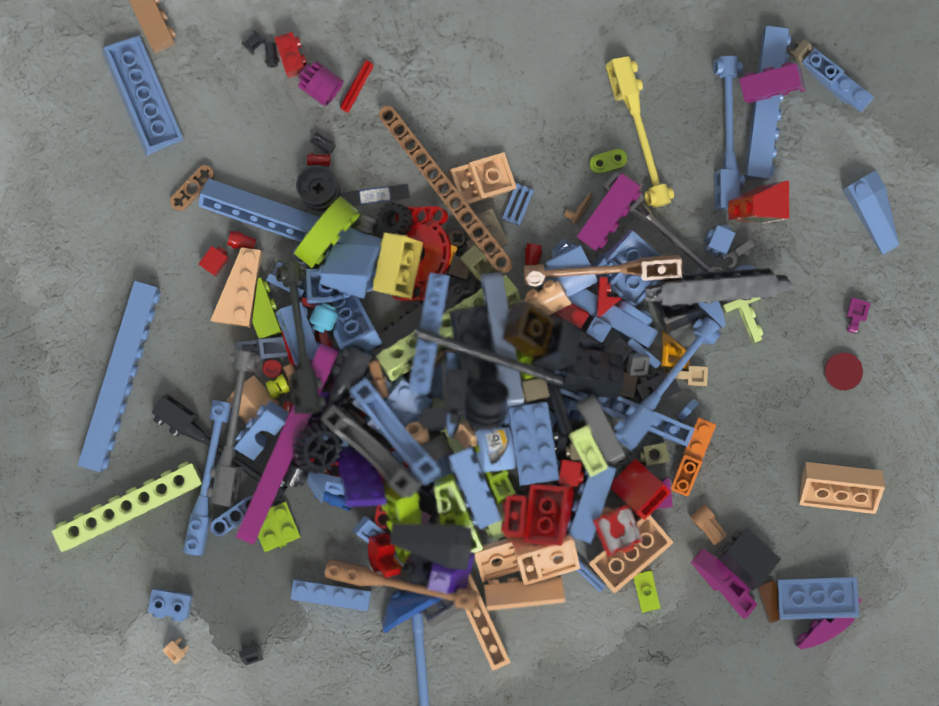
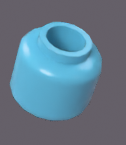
[310,303,338,333]

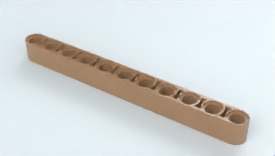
[379,106,512,273]

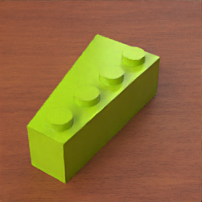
[434,473,483,553]

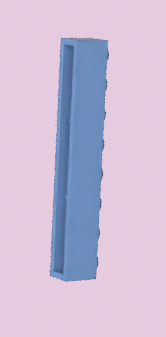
[745,26,791,181]

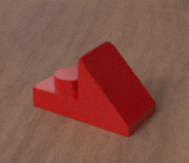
[596,277,622,318]

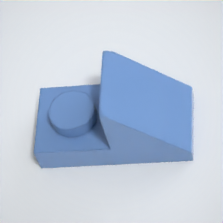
[307,472,344,503]
[352,516,390,543]

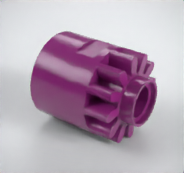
[298,61,344,107]

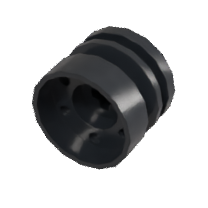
[296,165,341,212]
[464,377,509,430]

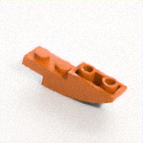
[671,417,716,497]

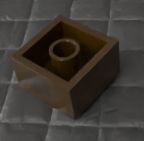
[502,301,555,357]

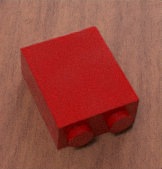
[610,459,671,520]

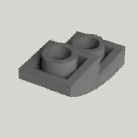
[421,435,452,462]

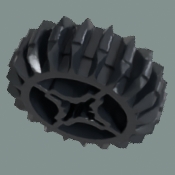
[292,421,344,474]

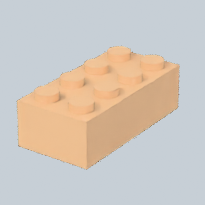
[588,515,673,594]

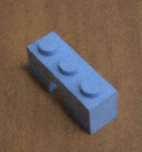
[234,400,289,461]

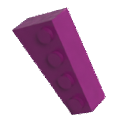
[577,173,642,251]

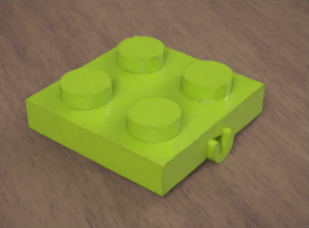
[258,502,300,552]

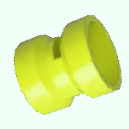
[265,374,291,400]

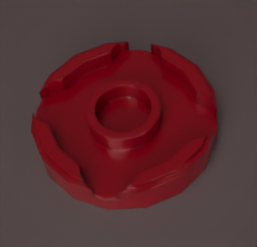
[824,352,863,391]

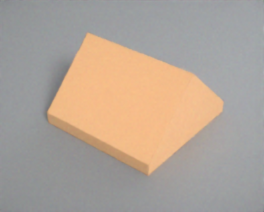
[226,375,280,423]

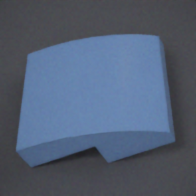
[546,245,598,297]

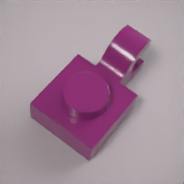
[846,297,871,333]

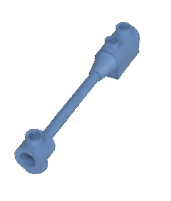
[713,56,745,210]
[614,317,722,450]
[183,400,232,556]

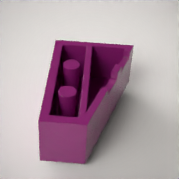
[739,62,806,103]

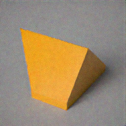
[659,329,690,369]

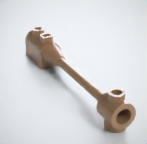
[524,255,682,286]
[325,559,480,611]

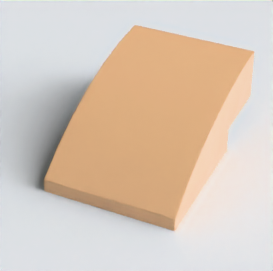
[447,152,517,206]

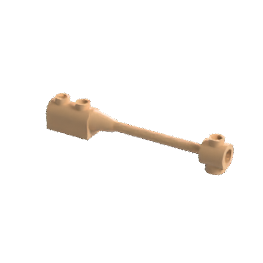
[434,280,571,363]

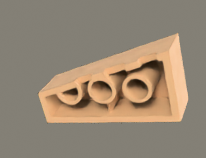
[210,247,263,328]

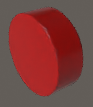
[262,359,282,378]

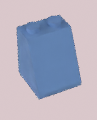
[318,244,380,299]

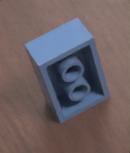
[365,375,433,438]

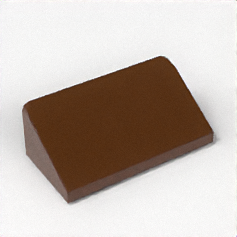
[757,580,780,624]

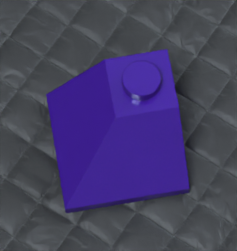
[427,552,475,593]

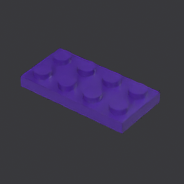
[336,447,386,506]

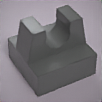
[627,352,650,376]

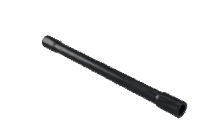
[413,326,564,386]

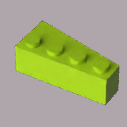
[381,482,422,564]

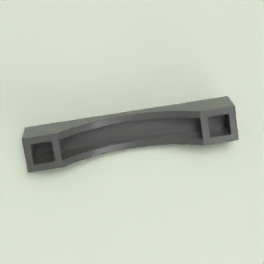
[321,405,423,498]

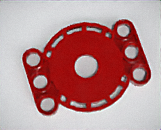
[391,206,451,301]

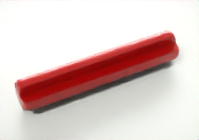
[340,60,374,113]

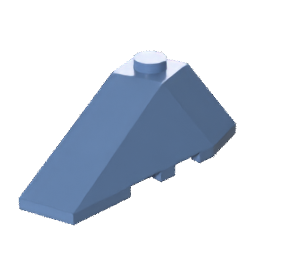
[843,171,899,255]
[305,269,377,303]

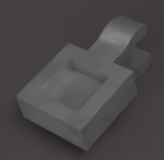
[722,239,755,269]

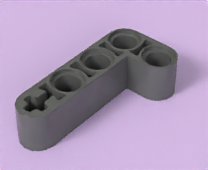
[576,394,625,466]

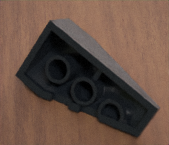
[390,524,472,570]

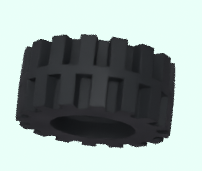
[376,202,413,236]

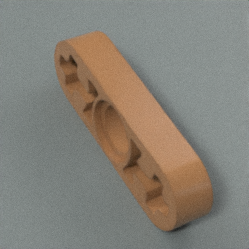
[170,165,215,211]

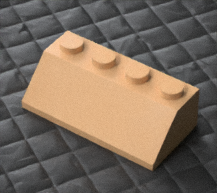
[799,462,885,514]
[484,576,565,611]

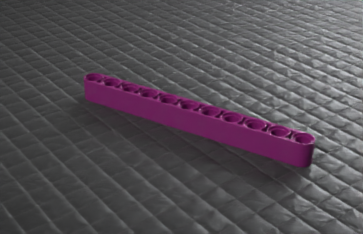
[236,343,339,545]

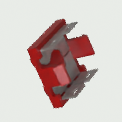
[592,504,643,556]

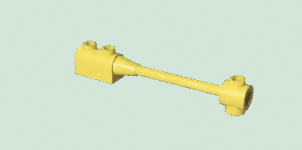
[605,56,674,208]

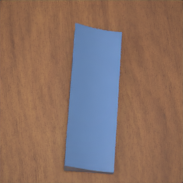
[102,36,183,156]

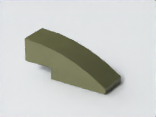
[460,245,497,285]

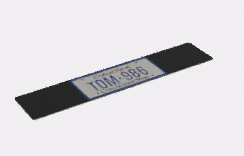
[340,184,410,206]

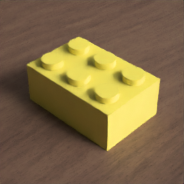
[372,233,423,299]

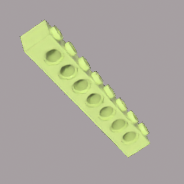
[376,275,521,382]
[52,461,203,552]

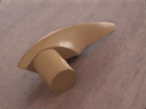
[564,192,593,224]

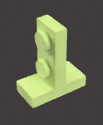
[721,298,763,343]
[568,426,608,477]

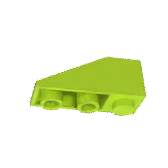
[252,277,282,339]

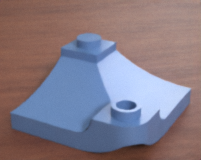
[591,229,662,308]

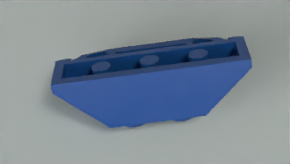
[382,582,443,633]

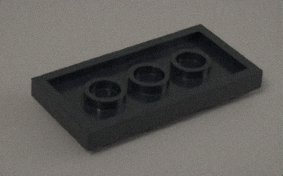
[449,305,497,387]

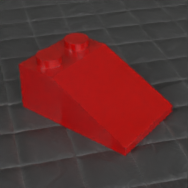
[524,484,574,547]

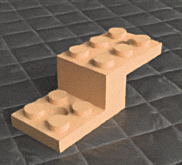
[475,535,580,586]

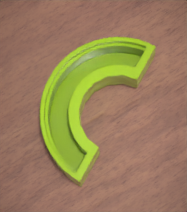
[294,196,360,268]

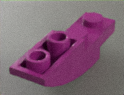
[690,549,757,619]
[795,597,862,650]

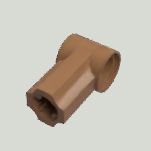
[690,504,727,545]

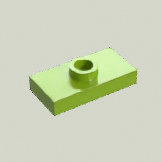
[633,570,661,613]

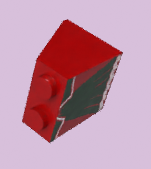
[728,180,789,223]

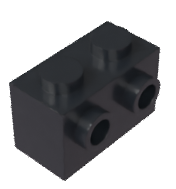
[635,369,680,402]

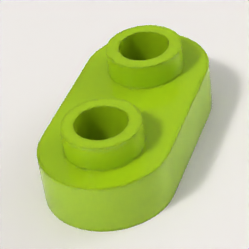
[590,149,627,174]

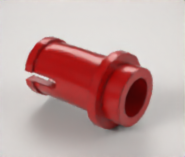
[307,152,330,167]

